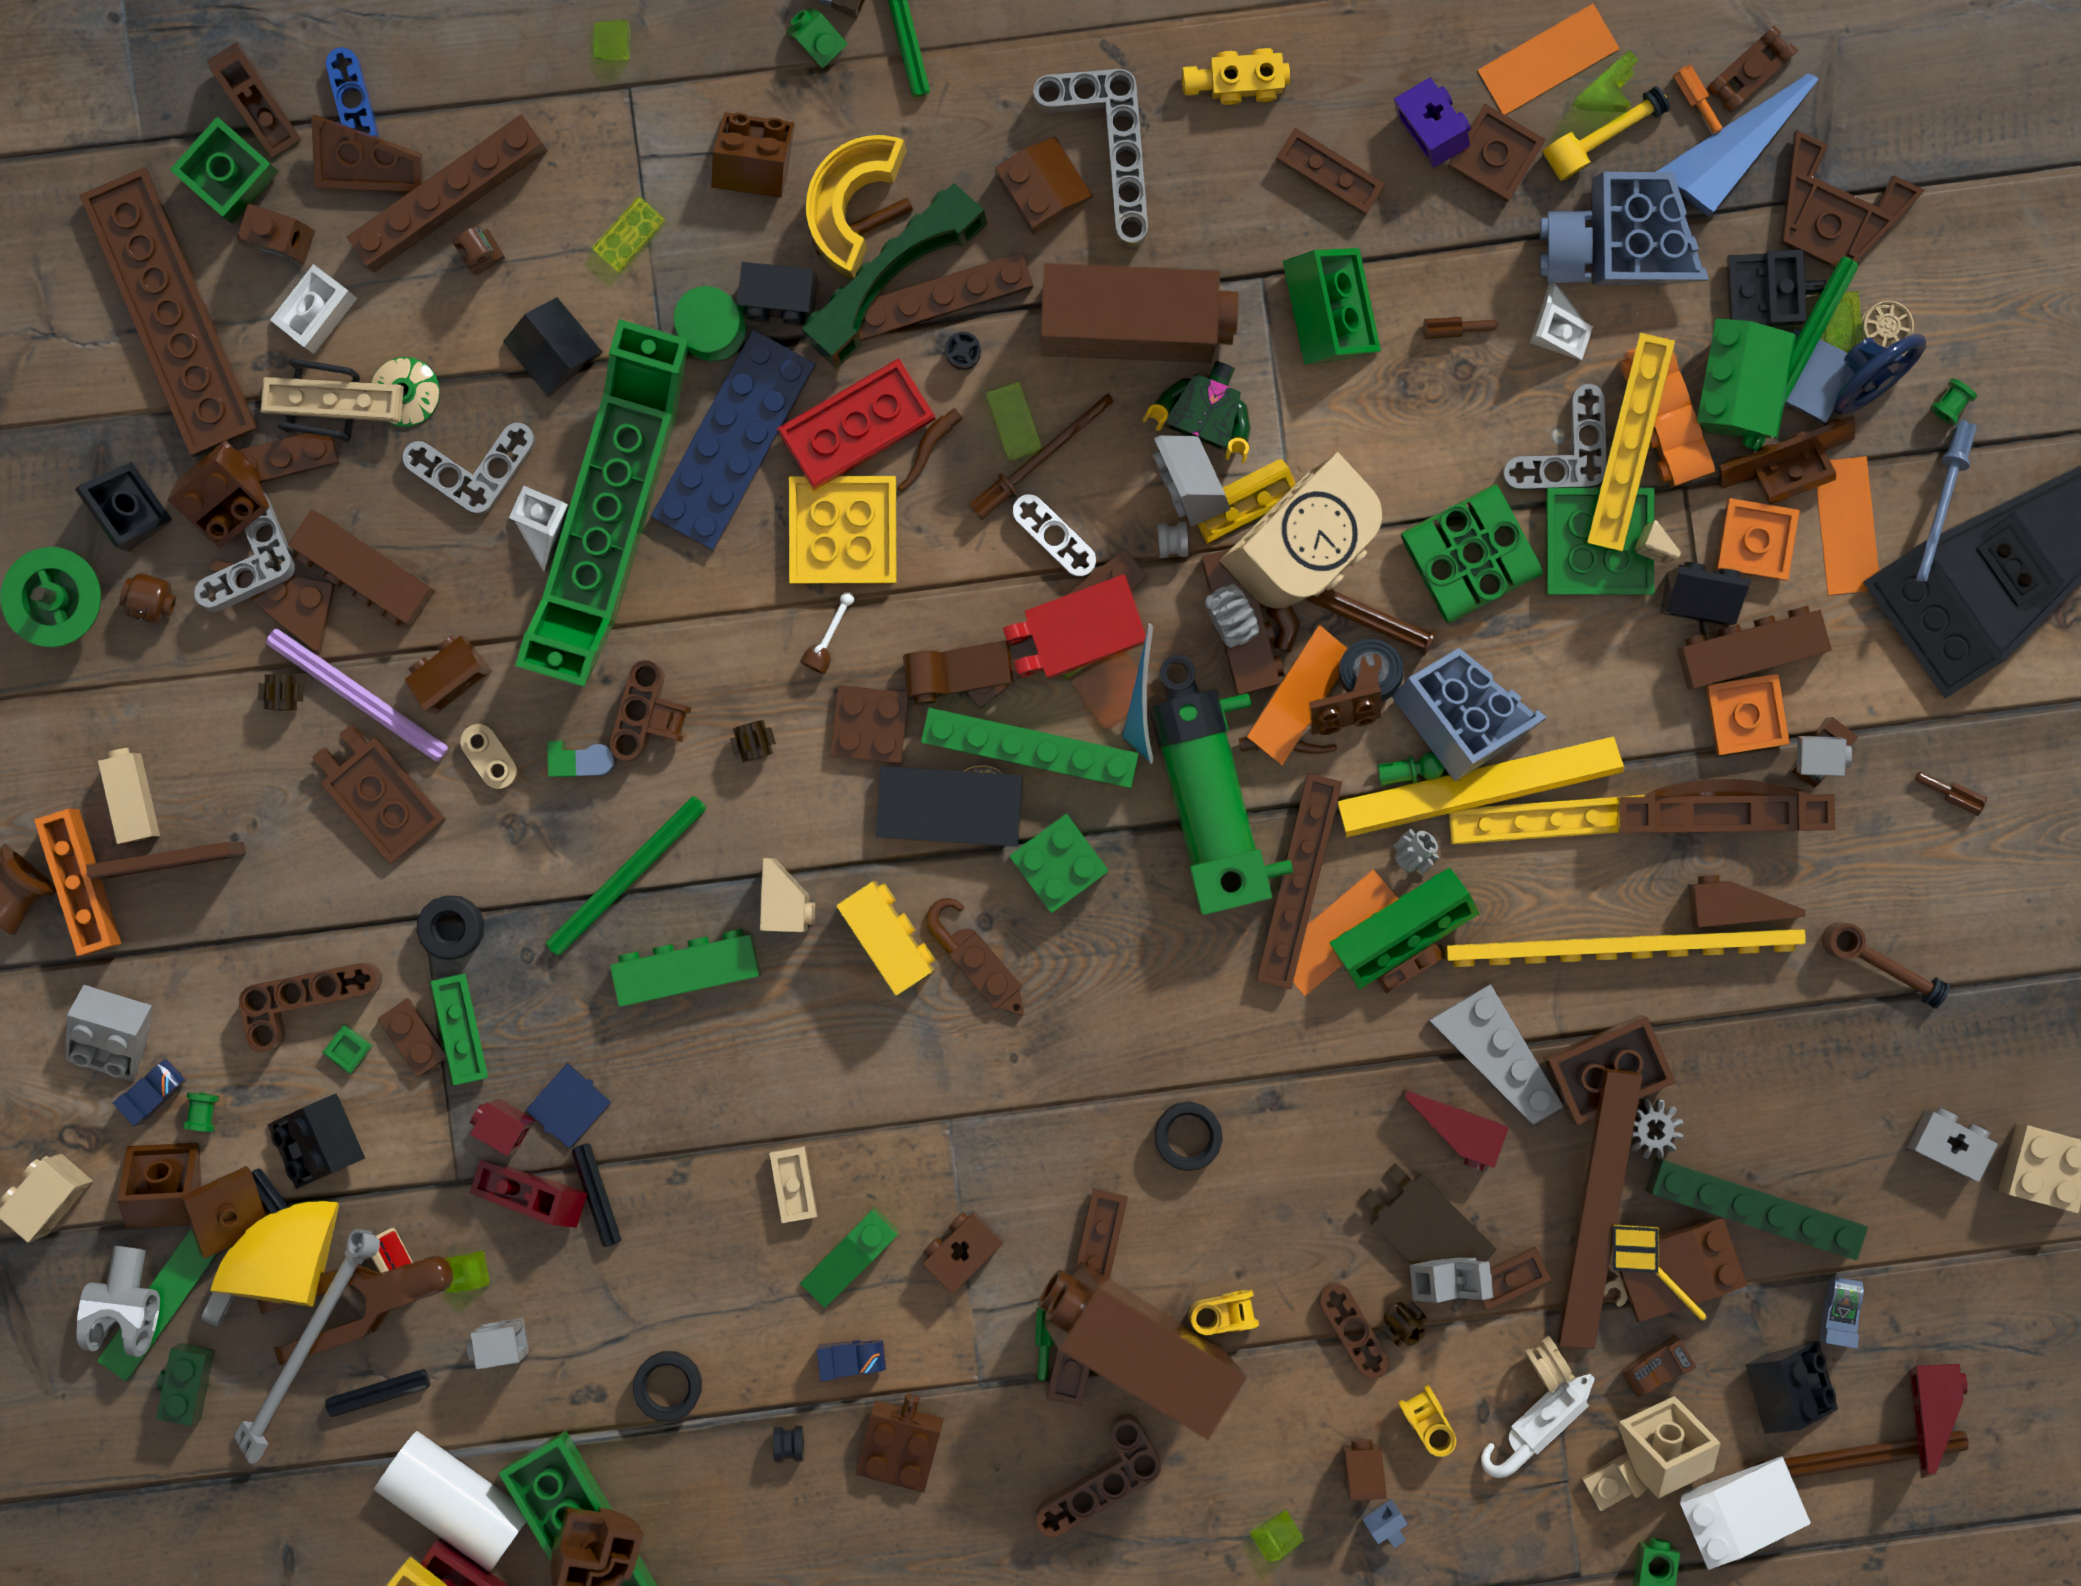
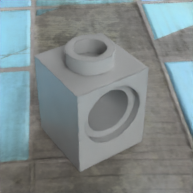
[1796,736,1852,776]

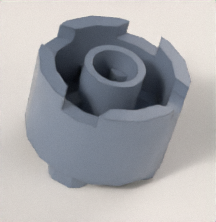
[1540,211,1592,283]

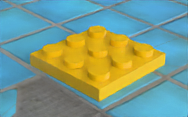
[789,476,897,584]

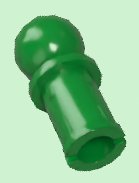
[1377,752,1445,786]

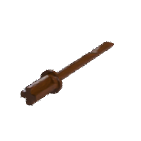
[969,394,1114,520]

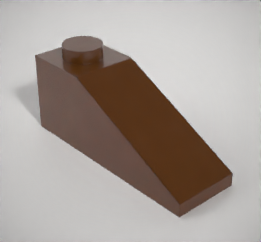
[207,41,301,158]
[1688,875,1806,927]

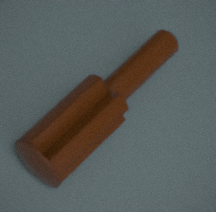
[1423,317,1497,340]
[1915,771,1987,816]

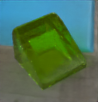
[594,20,631,60]
[444,1250,490,1293]
[1250,1510,1305,1562]

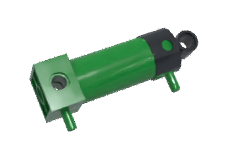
[1149,655,1293,915]

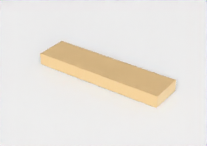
[261,377,404,422]

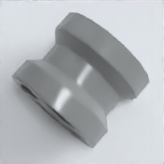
[1157,522,1188,558]

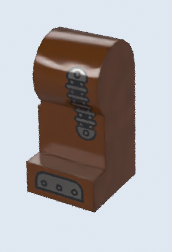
[1622,1335,1697,1397]

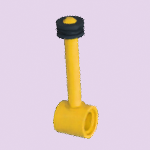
[1542,86,1670,182]

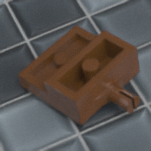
[855,1394,944,1493]

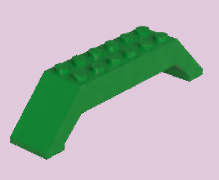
[515,319,689,687]

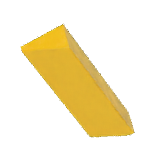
[1197,459,1296,544]

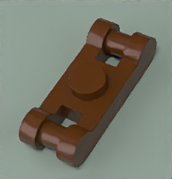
[1707,25,1799,113]

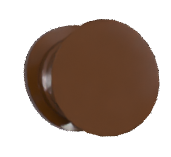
[0,843,57,935]

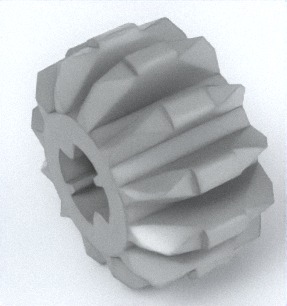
[1205,584,1259,648]
[1630,1098,1684,1159]

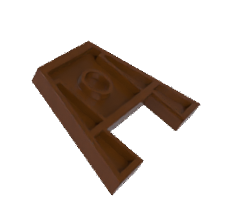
[1781,130,1925,269]

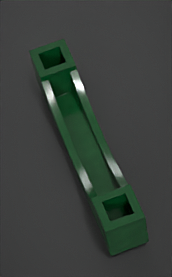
[802,183,987,369]
[1645,1157,1868,1261]

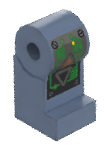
[1818,1276,1863,1349]

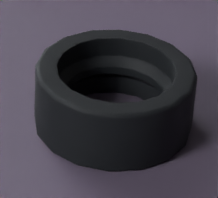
[1154,1102,1223,1171]
[633,1351,702,1422]

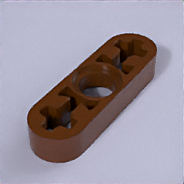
[1319,1283,1389,1379]

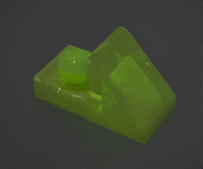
[1572,50,1639,112]

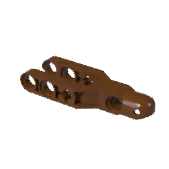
[256,1255,453,1365]

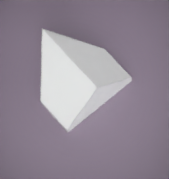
[1529,283,1593,360]
[509,486,569,573]

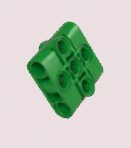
[1400,484,1543,624]

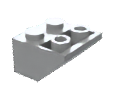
[1153,435,1230,527]
[65,985,152,1081]

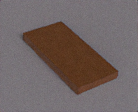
[86,842,246,879]

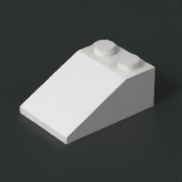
[1680,1456,1811,1570]

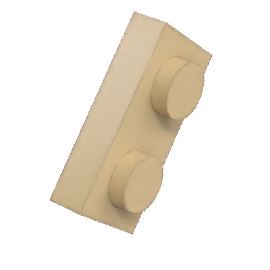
[769,1146,818,1223]

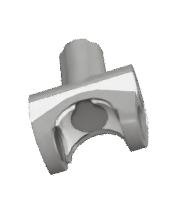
[76,1246,160,1357]

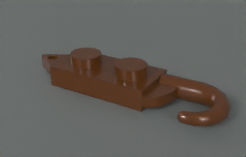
[926,898,1024,1016]

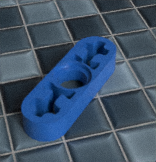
[326,47,379,138]

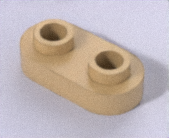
[460,724,518,789]

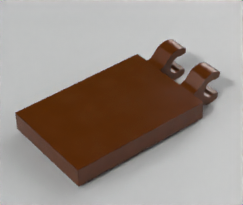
[312,725,446,864]

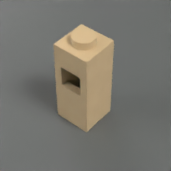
[98,748,160,844]

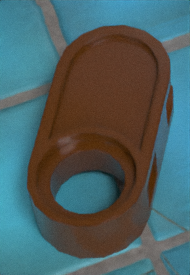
[1376,942,1445,993]

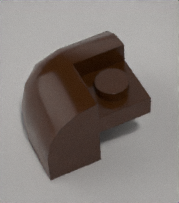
[551,1507,644,1586]

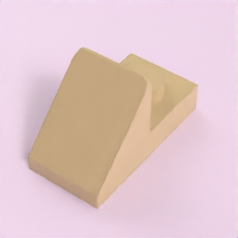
[1581,1452,1648,1511]

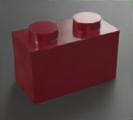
[470,1098,535,1156]

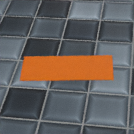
[1477,3,1620,115]
[1817,456,1879,595]
[1247,625,1347,765]
[1293,869,1398,996]

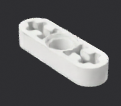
[1013,494,1096,577]

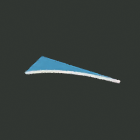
[1122,623,1154,764]

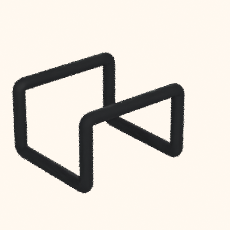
[278,359,360,442]

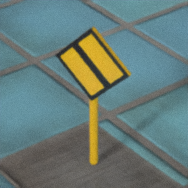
[1613,1225,1706,1320]

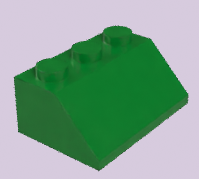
[1283,248,1381,365]
[1697,319,1796,439]

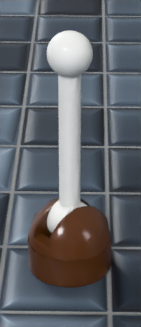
[800,592,854,675]

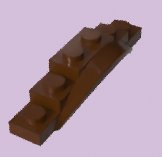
[1617,779,1835,833]

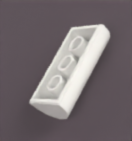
[374,1431,526,1573]

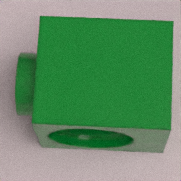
[1633,1538,1680,1586]

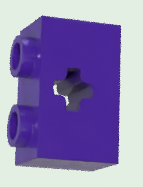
[1394,77,1471,168]

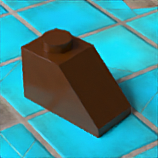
[1343,1439,1387,1501]

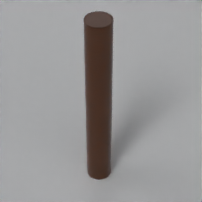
[812,197,913,255]

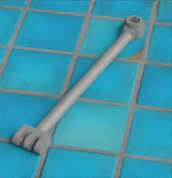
[234,1229,380,1464]

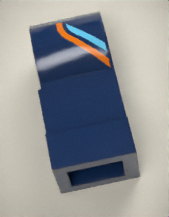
[113,1058,186,1127]
[817,1340,886,1381]

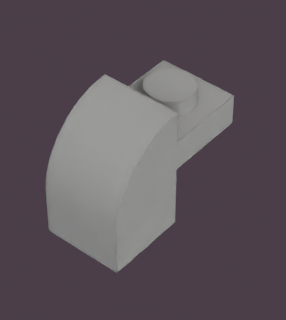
[1409,1258,1493,1303]

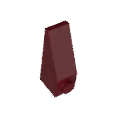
[1402,1089,1509,1171]
[470,1159,587,1228]
[1909,1364,1968,1478]

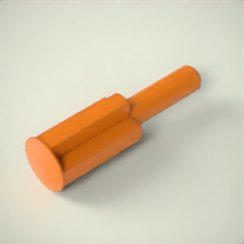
[1673,64,1722,134]

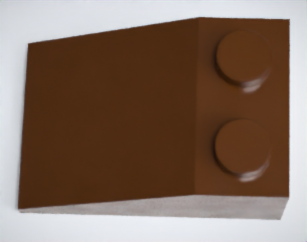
[1619,1217,1747,1322]

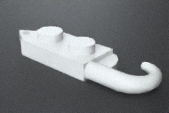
[1481,1374,1595,1478]

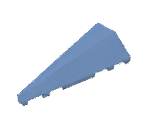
[1656,73,1819,217]

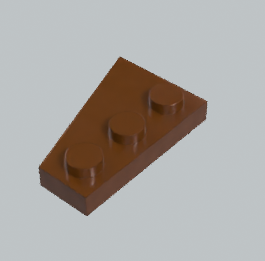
[311,114,423,192]

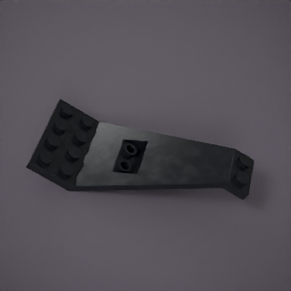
[1863,465,2081,698]

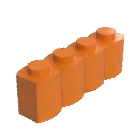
[1620,337,1715,488]

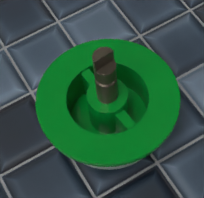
[0,547,101,647]

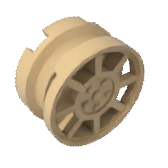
[1858,300,1914,348]
[1525,1336,1576,1394]

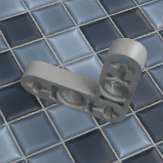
[1502,384,1607,490]
[403,423,535,514]
[194,493,296,612]

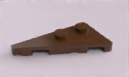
[209,559,335,652]

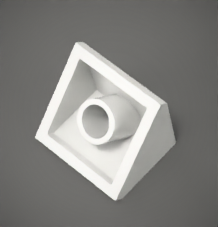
[270,264,358,354]

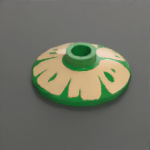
[371,357,440,427]

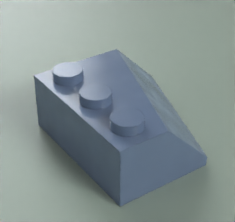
[1592,172,1709,286]
[1392,648,1547,782]

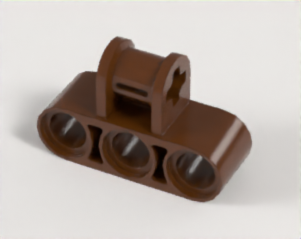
[610,660,692,762]

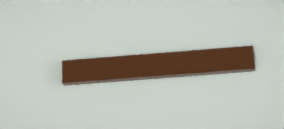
[1557,1069,1643,1349]

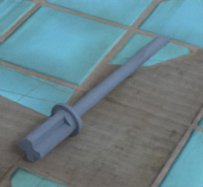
[1916,420,1977,581]

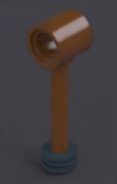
[1822,922,1950,1009]

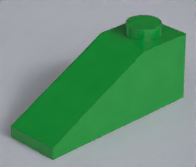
[799,1206,899,1308]

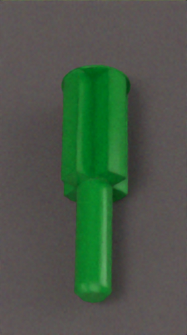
[1035,1307,1054,1381]

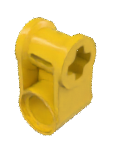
[1188,1290,1259,1335]
[1398,1385,1456,1457]

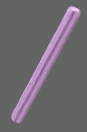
[266,629,448,761]

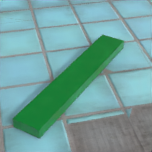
[97,1229,219,1381]

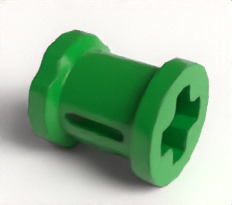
[1930,378,1977,426]
[182,1092,219,1132]

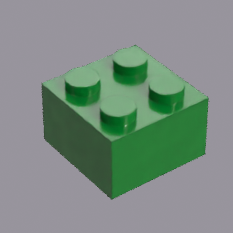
[170,117,279,224]
[1009,813,1109,913]

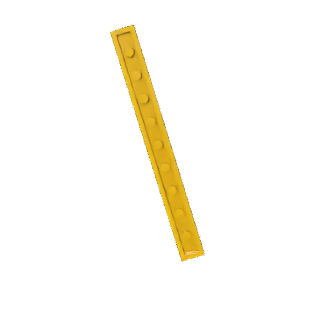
[1444,929,1806,967]

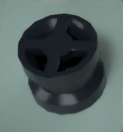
[945,331,981,370]
[773,1426,804,1463]

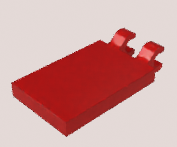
[1003,574,1146,679]

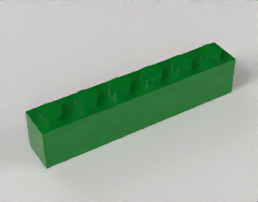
[921,708,1139,789]

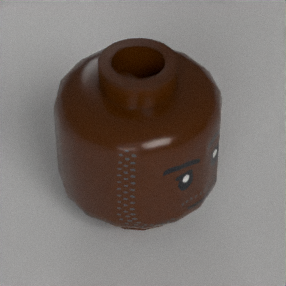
[119,573,176,624]

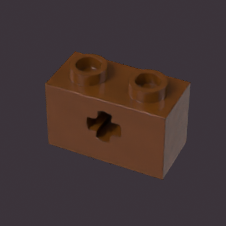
[922,1210,1004,1294]

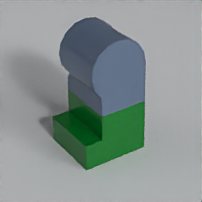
[547,741,617,777]

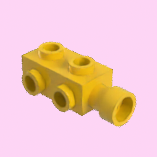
[1182,48,1290,105]

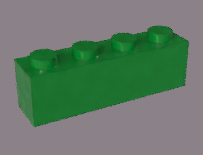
[1329,867,1480,990]
[610,929,761,1007]

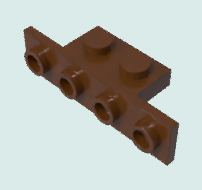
[1719,416,1856,505]

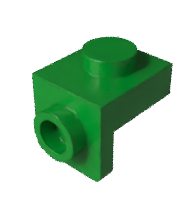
[786,8,848,68]

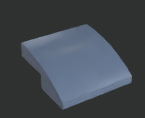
[1785,329,1848,424]

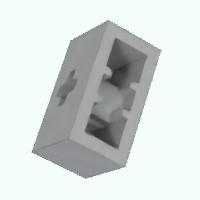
[1907,1107,1998,1182]

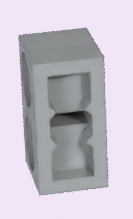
[467,1318,529,1369]

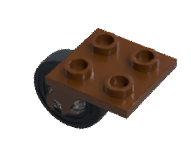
[1309,639,1403,735]

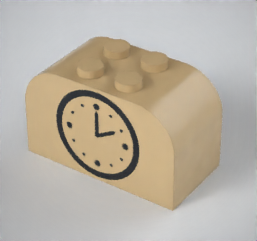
[1219,452,1382,608]

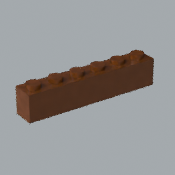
[347,114,548,273]

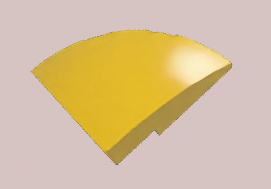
[210,1201,339,1307]

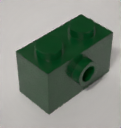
[156,1343,215,1426]

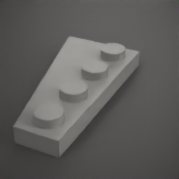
[1429,984,1564,1125]

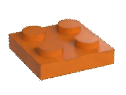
[1716,498,1800,581]
[1706,674,1790,756]

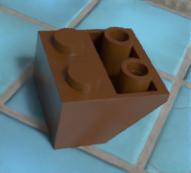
[711,112,795,198]
[167,440,270,549]

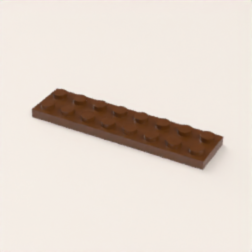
[79,167,258,457]

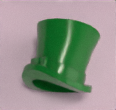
[673,286,746,362]

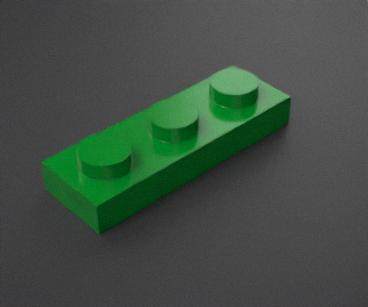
[428,973,488,1086]

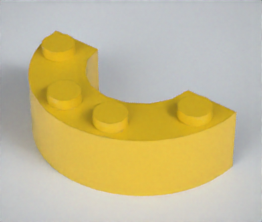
[806,135,907,280]

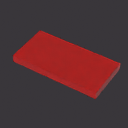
[777,358,936,491]

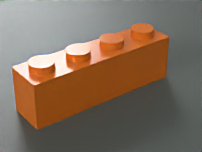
[34,809,122,956]

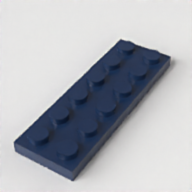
[651,330,816,551]

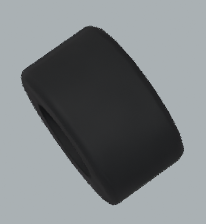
[416,895,485,960]

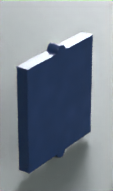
[526,1063,611,1149]

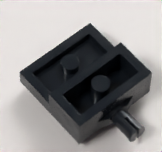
[1726,250,1827,326]

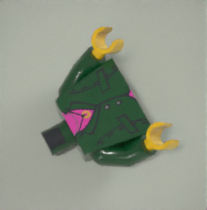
[1142,361,1251,463]

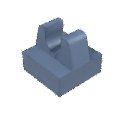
[1362,1499,1408,1548]

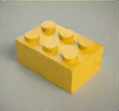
[836,881,936,996]

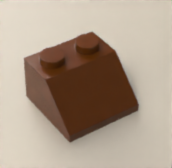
[995,136,1093,234]
[405,635,492,714]
[117,1142,201,1229]

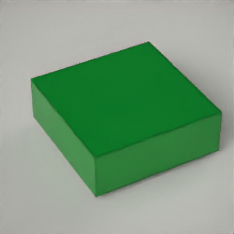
[322,1024,374,1074]

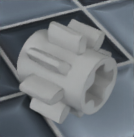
[1394,829,1439,875]

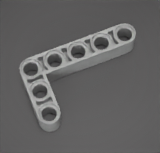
[1033,69,1148,248]

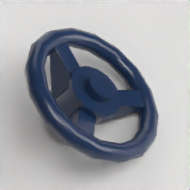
[1832,334,1927,415]

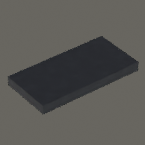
[876,766,1023,847]

